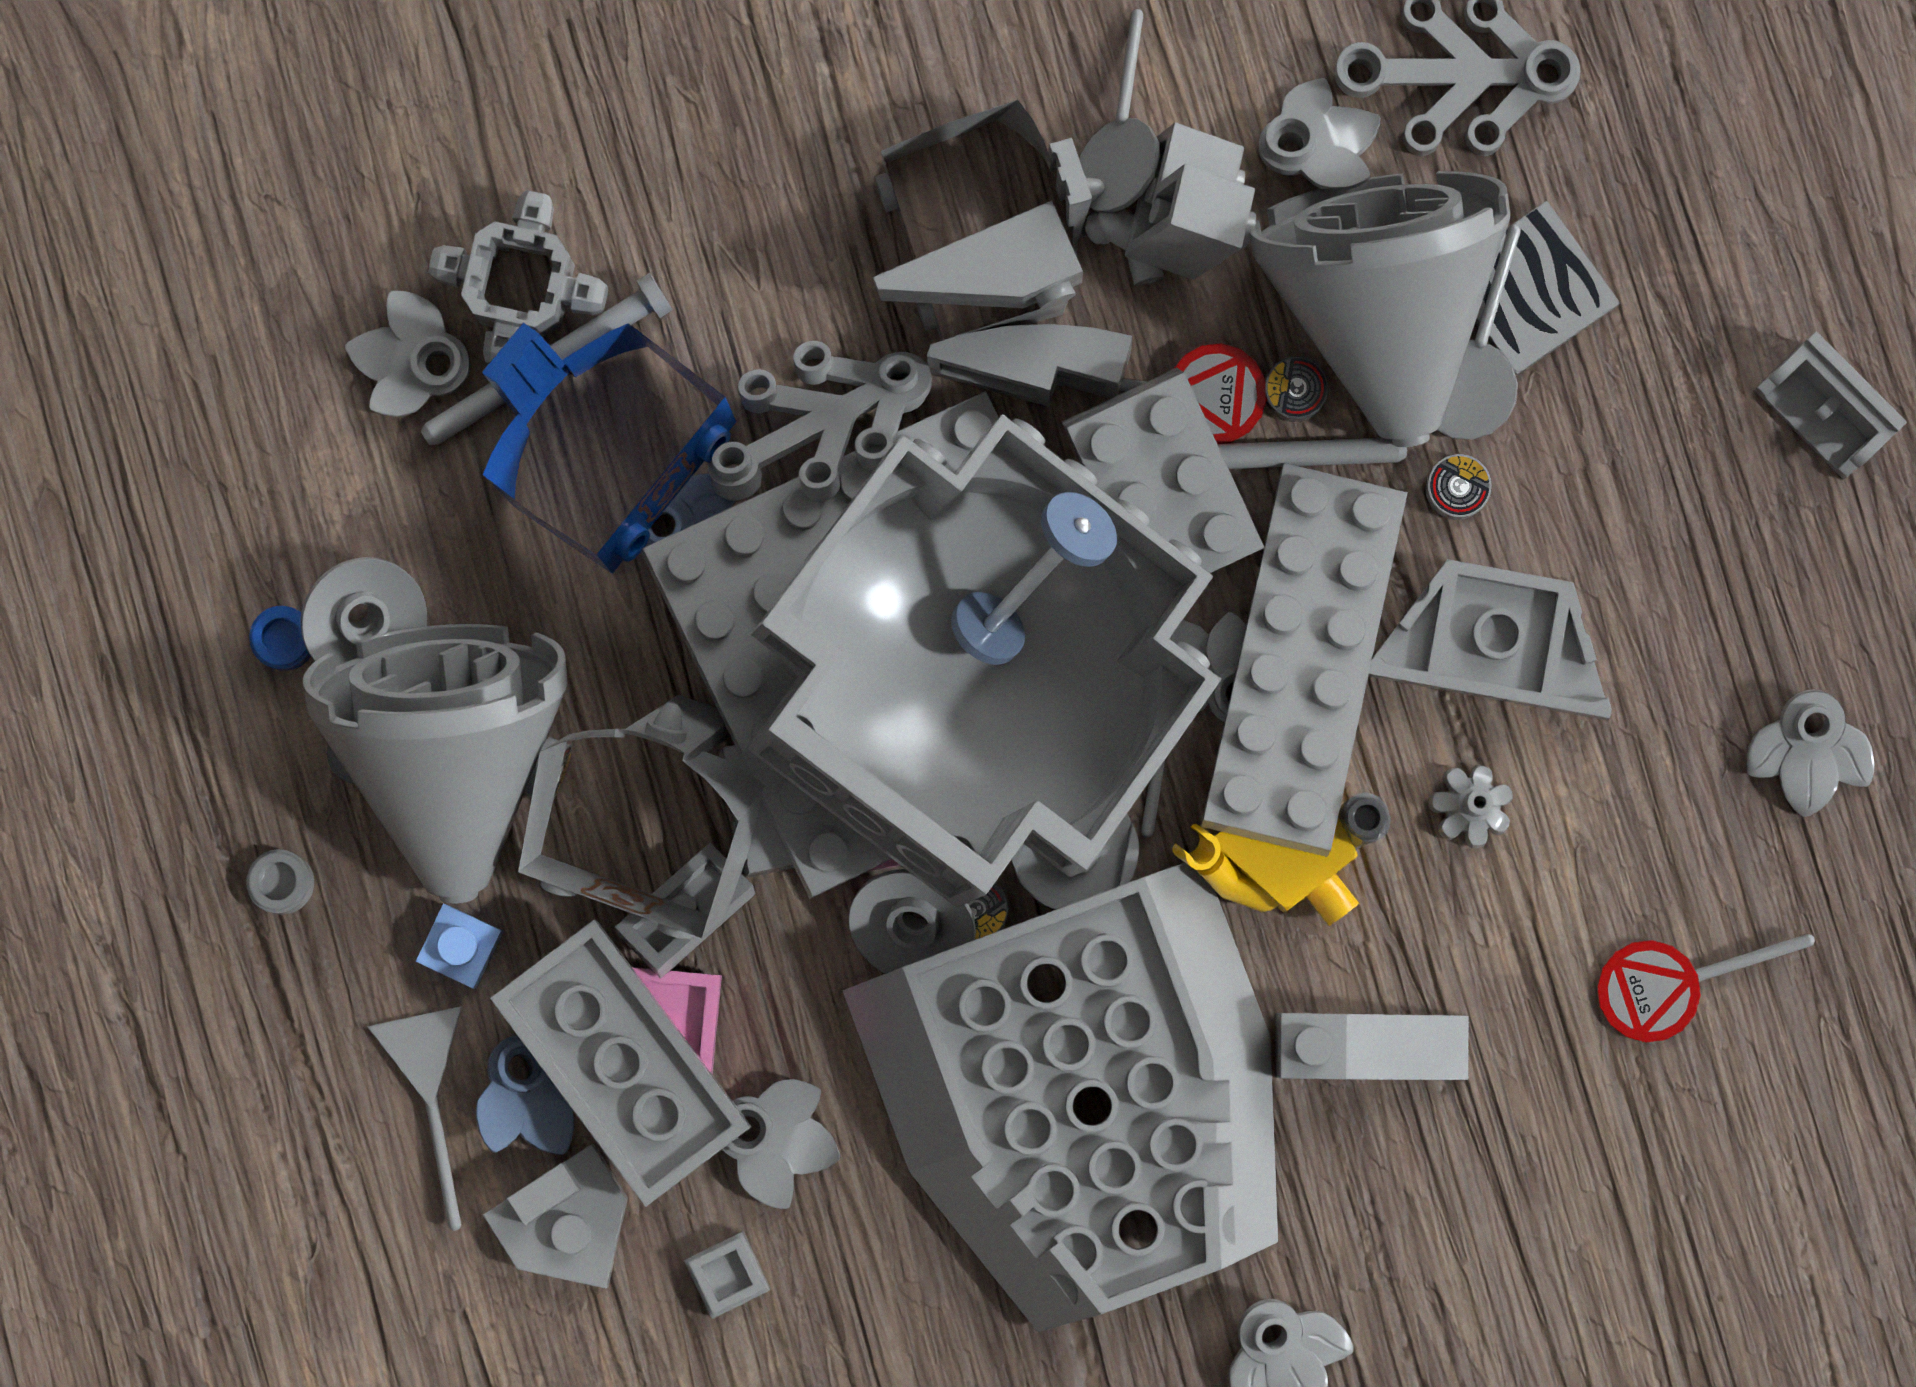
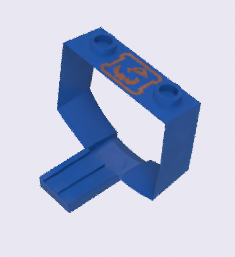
[482,322,737,574]

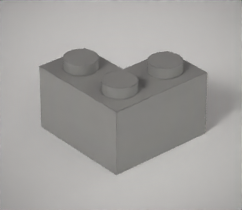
[1125,122,1256,280]

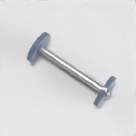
[951,492,1117,665]

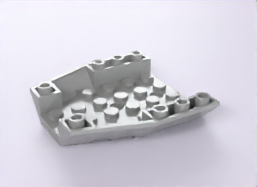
[843,863,1278,1332]

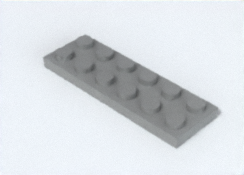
[1201,463,1408,857]

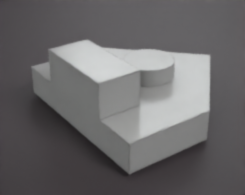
[483,1144,628,1289]

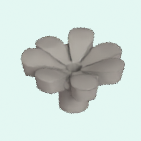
[1428,765,1513,849]

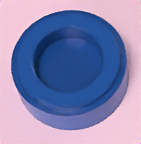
[249,606,311,671]

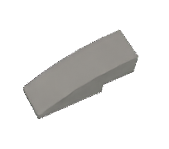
[927,324,1133,407]

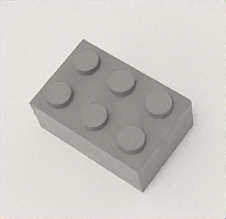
[1062,368,1265,573]

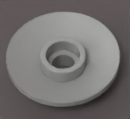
[301,557,427,667]
[849,869,976,974]

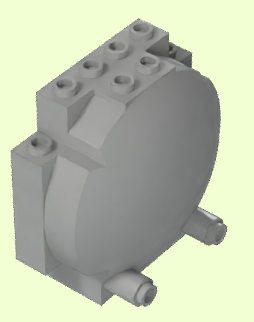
[746,414,1221,908]

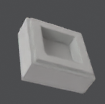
[684,1231,771,1319]

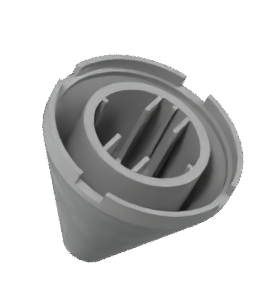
[1250,171,1510,447]
[303,624,568,904]

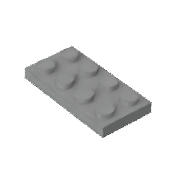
[490,920,751,1207]

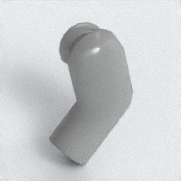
[1085,208,1164,286]

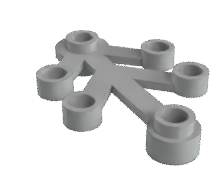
[1334,0,1580,156]
[708,341,932,501]

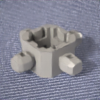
[428,191,608,365]

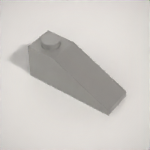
[873,201,1083,310]
[1275,1013,1469,1080]

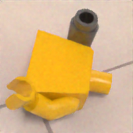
[1172,792,1391,926]

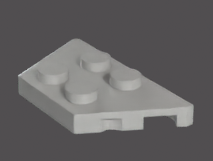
[1368,559,1612,720]

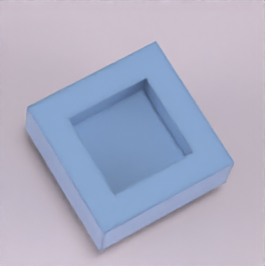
[416,903,504,989]

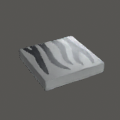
[1475,201,1620,376]

